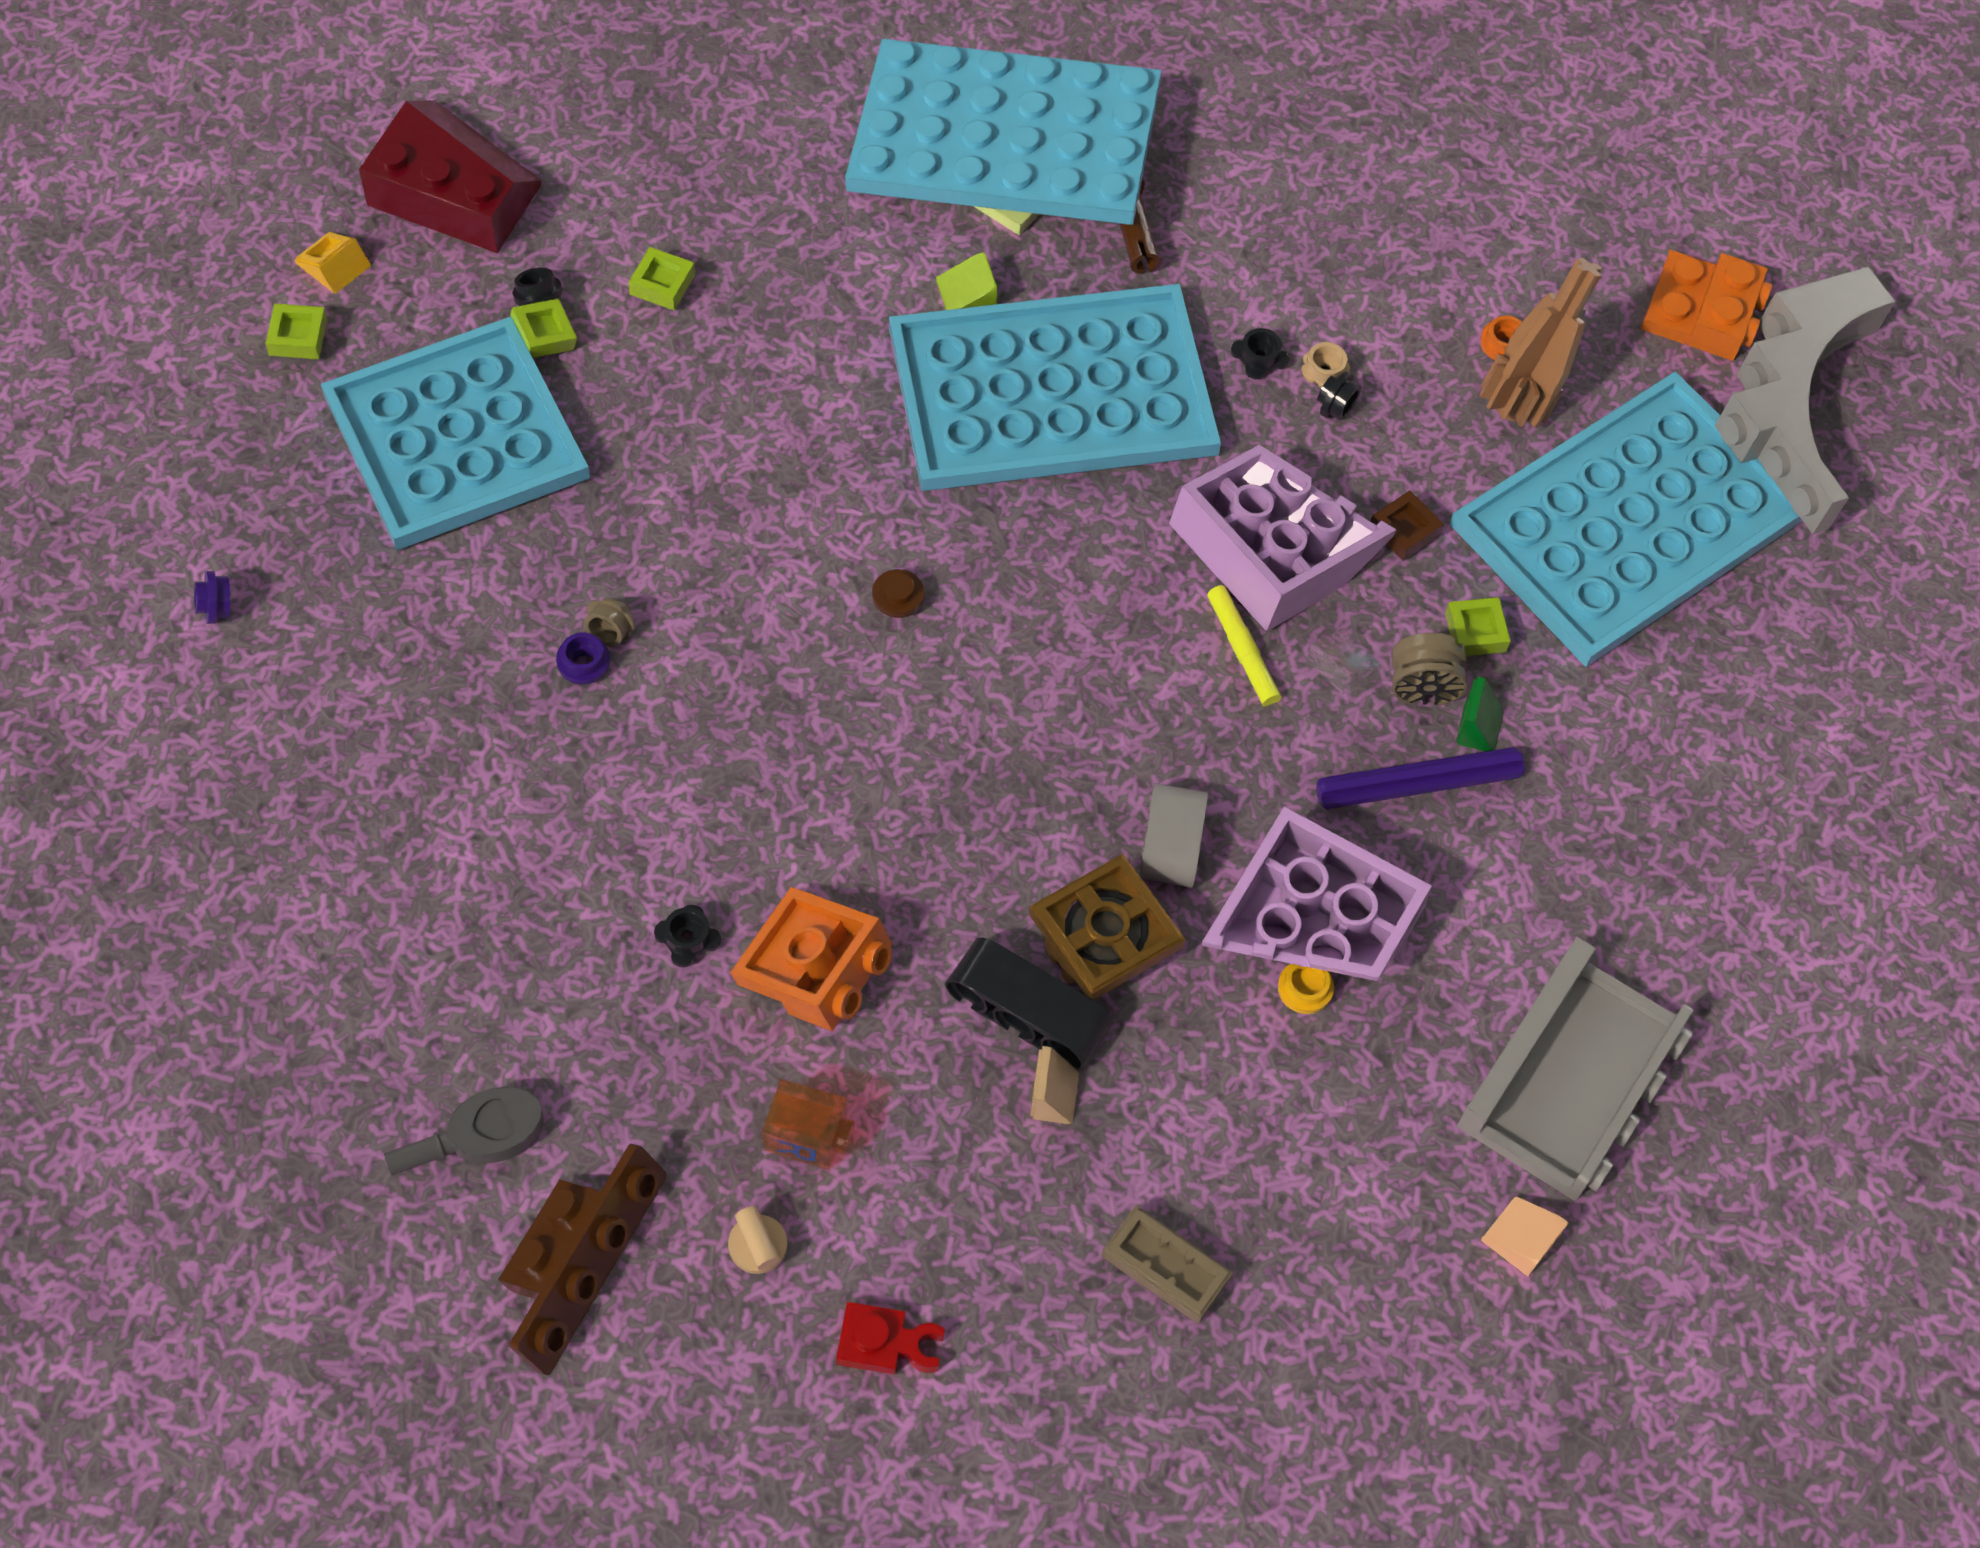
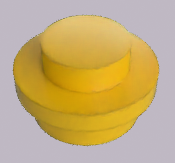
[1277,964,1334,1014]

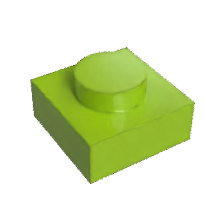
[628,247,695,311]
[510,298,577,358]
[265,303,328,359]
[1445,597,1511,656]

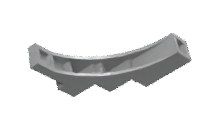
[1715,267,1896,534]

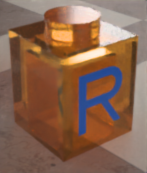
[762,1079,855,1170]

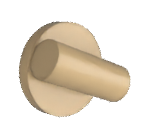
[728,1206,787,1274]

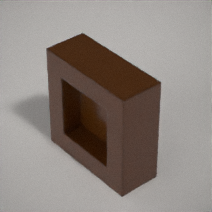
[1371,490,1444,561]

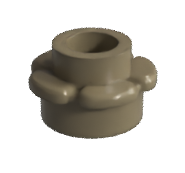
[584,598,635,647]

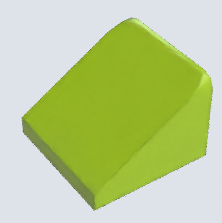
[936,252,997,310]

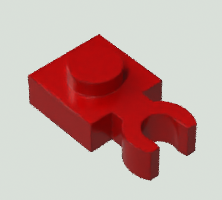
[836,1302,945,1375]

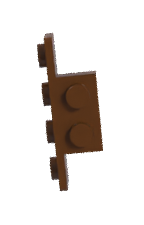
[498,1144,667,1375]

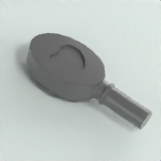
[384,1087,544,1176]

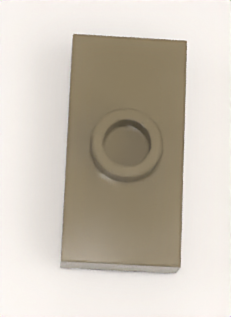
[1101,1205,1233,1325]

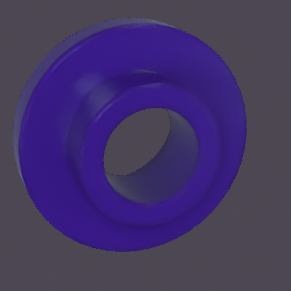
[194,571,230,624]
[556,632,610,684]

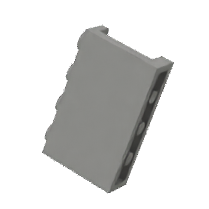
[1456,936,1694,1202]

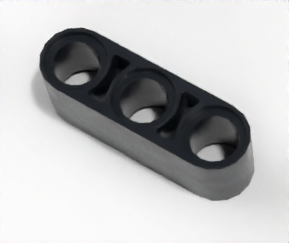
[945,937,1113,1070]

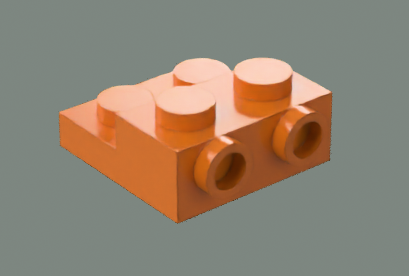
[1641,249,1773,361]
[730,887,893,1032]

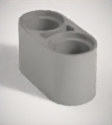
[1139,783,1208,888]

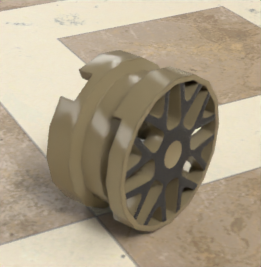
[1391,633,1468,705]

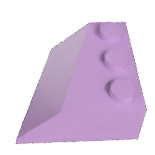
[1169,445,1396,632]
[1202,807,1432,981]

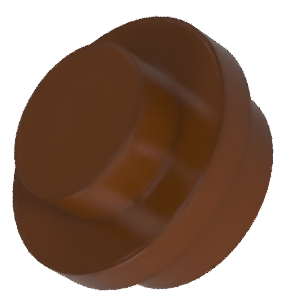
[872,569,924,618]

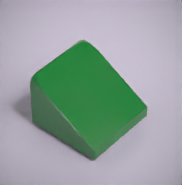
[1456,676,1504,752]

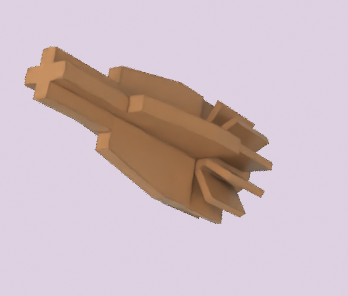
[1479,257,1602,428]

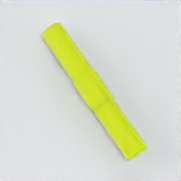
[1207,585,1282,707]

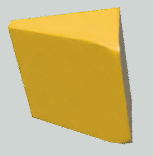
[294,232,371,294]

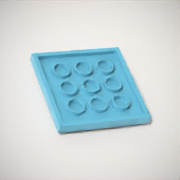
[321,316,590,551]

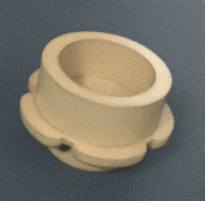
[1301,342,1350,388]

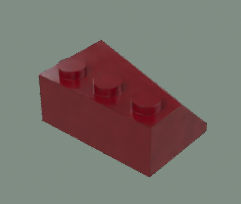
[359,100,542,254]

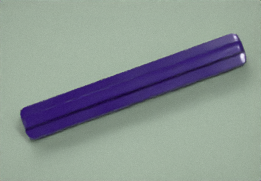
[1316,747,1525,809]

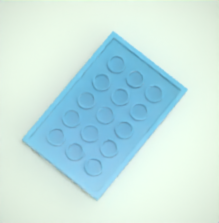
[845,39,1161,225]
[889,284,1221,491]
[1450,371,1803,667]

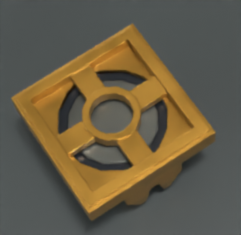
[1029,853,1186,1000]

